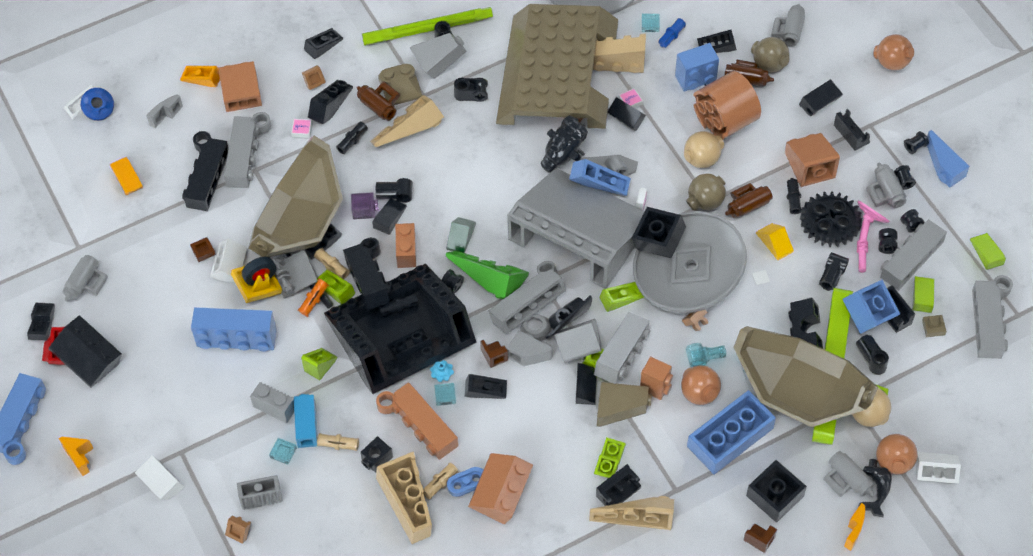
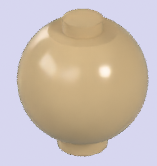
[684,131,724,168]
[852,388,891,427]

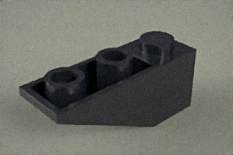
[308,80,353,124]

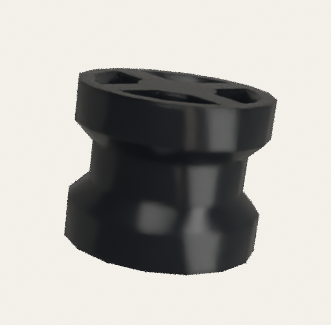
[900,209,925,233]
[442,269,464,293]

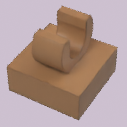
[302,65,326,90]
[682,310,708,331]
[225,515,251,544]

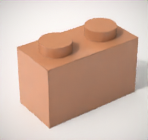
[395,223,416,268]
[640,356,673,400]

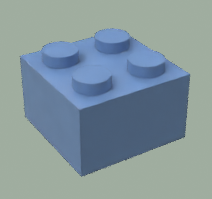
[675,43,719,92]
[842,280,900,334]

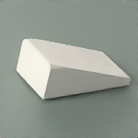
[63,85,103,120]

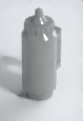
[771,4,805,46]
[866,162,907,208]
[63,255,108,302]
[823,451,875,497]

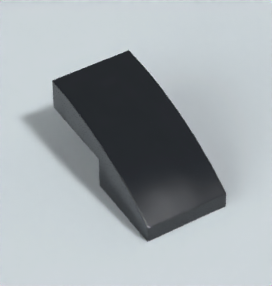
[27,302,55,340]

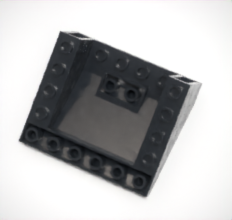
[324,263,477,394]

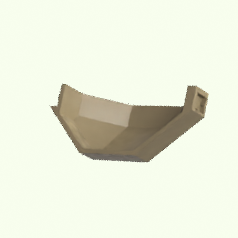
[248,135,343,257]
[733,326,878,427]

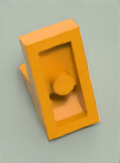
[59,436,93,476]

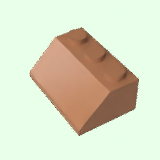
[468,453,533,524]

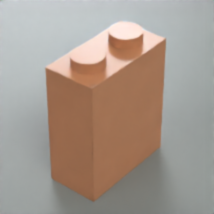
[218,61,262,112]

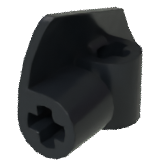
[545,295,592,339]

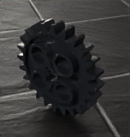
[800,191,862,247]

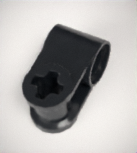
[454,78,488,102]

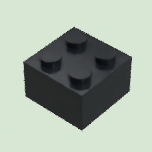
[632,207,686,258]
[746,460,807,523]

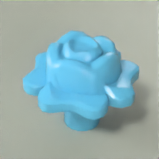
[430,360,454,382]

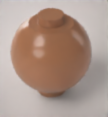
[873,34,914,70]
[681,365,721,405]
[876,434,918,475]

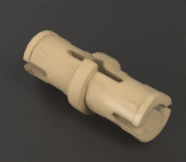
[314,248,350,279]
[317,433,359,451]
[423,463,458,500]

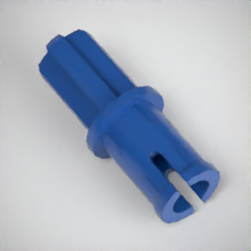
[658,18,686,48]

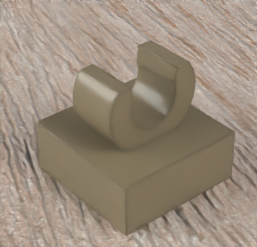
[922,315,947,337]

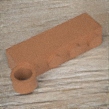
[376,382,458,460]

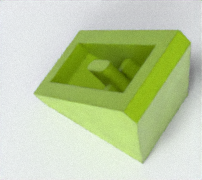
[301,348,338,381]

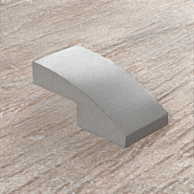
[147,94,183,129]

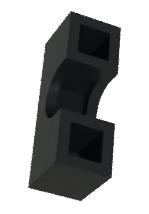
[788,298,823,349]

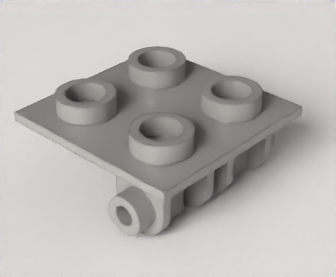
[273,249,318,299]

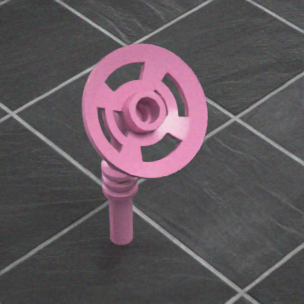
[857,200,890,273]

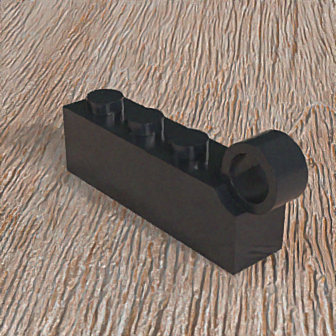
[182,131,229,211]
[343,237,391,310]

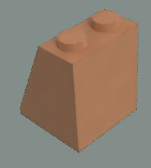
[785,133,840,187]

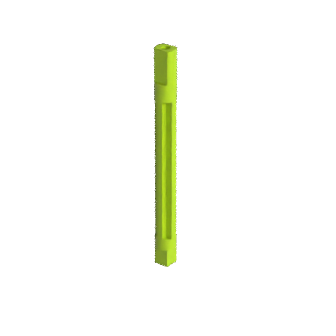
[362,7,493,45]

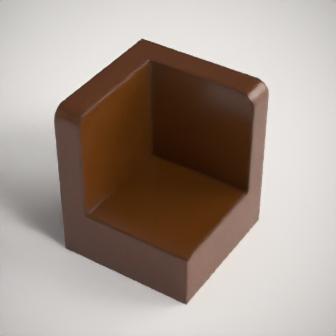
[480,340,508,368]
[744,524,777,553]

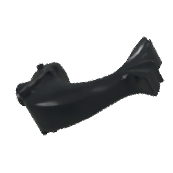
[858,459,892,518]

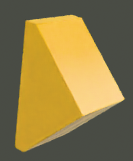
[756,223,794,260]

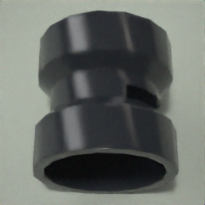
[878,228,898,254]

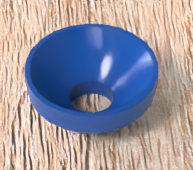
[80,88,114,121]

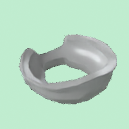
[520,314,552,341]

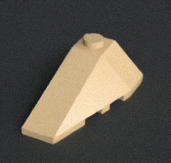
[370,95,444,147]
[589,496,674,530]

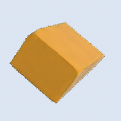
[180,66,220,87]

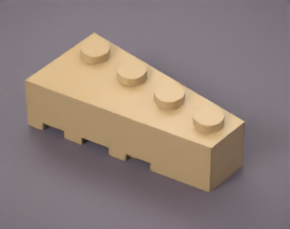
[593,34,646,73]
[376,451,432,544]

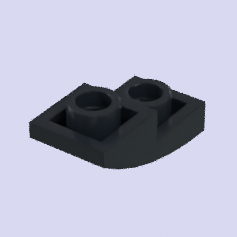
[303,223,342,260]

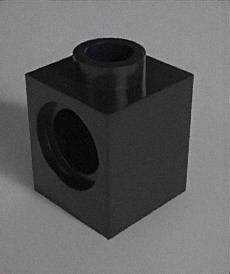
[360,436,393,473]

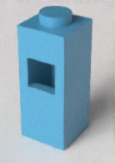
[294,394,318,448]

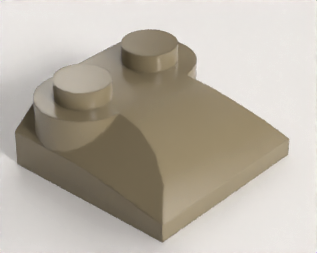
[378,64,423,105]

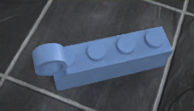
[0,373,46,465]

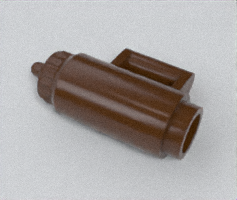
[725,59,774,86]
[357,81,400,121]
[725,183,773,218]

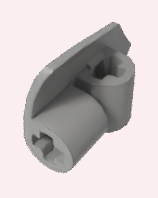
[580,155,638,176]

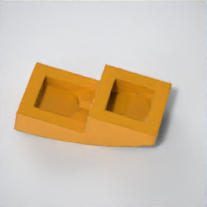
[110,157,143,195]
[844,503,865,551]

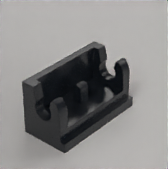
[799,79,843,117]
[834,109,870,151]
[887,285,915,333]
[596,464,641,506]

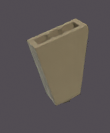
[597,382,652,427]

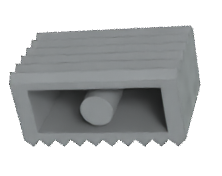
[250,382,294,423]
[237,475,283,510]

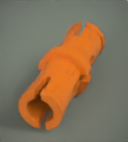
[297,278,329,317]

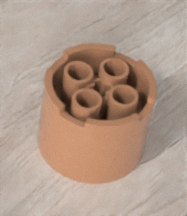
[693,71,761,139]

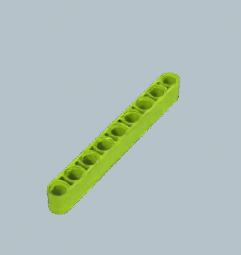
[812,288,853,445]

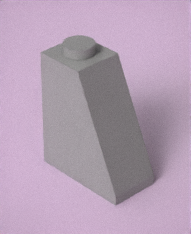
[410,33,467,79]

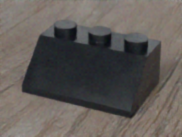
[49,315,122,388]

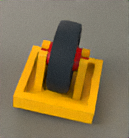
[231,256,282,303]

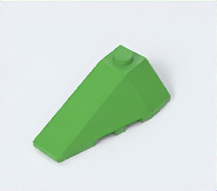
[445,251,529,299]

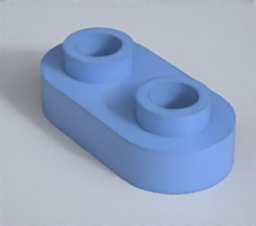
[447,467,483,497]

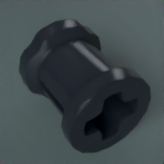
[904,131,929,154]
[894,165,916,190]

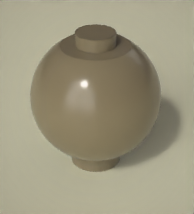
[751,37,789,73]
[686,173,726,211]

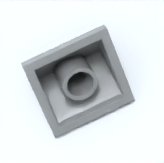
[554,319,602,363]

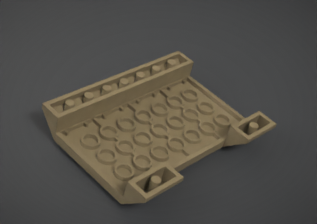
[496,4,618,129]

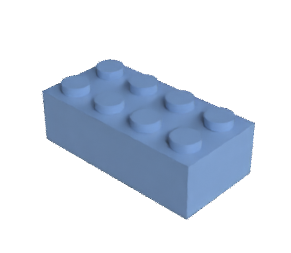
[191,307,277,351]
[687,390,776,475]

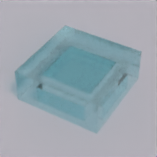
[642,14,660,32]
[434,383,456,406]
[269,438,297,465]

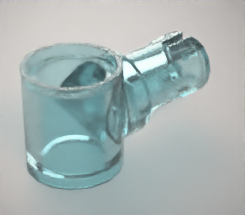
[685,343,726,367]

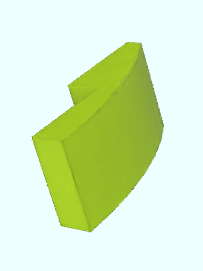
[594,437,626,478]

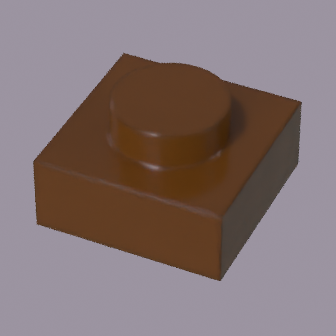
[190,237,216,262]

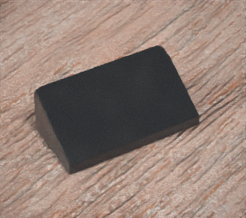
[576,363,597,405]

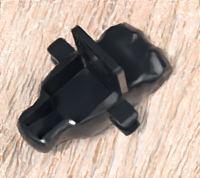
[540,115,588,173]

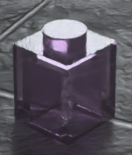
[351,192,379,220]

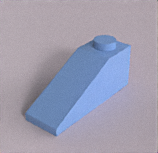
[927,130,970,188]
[569,159,631,196]

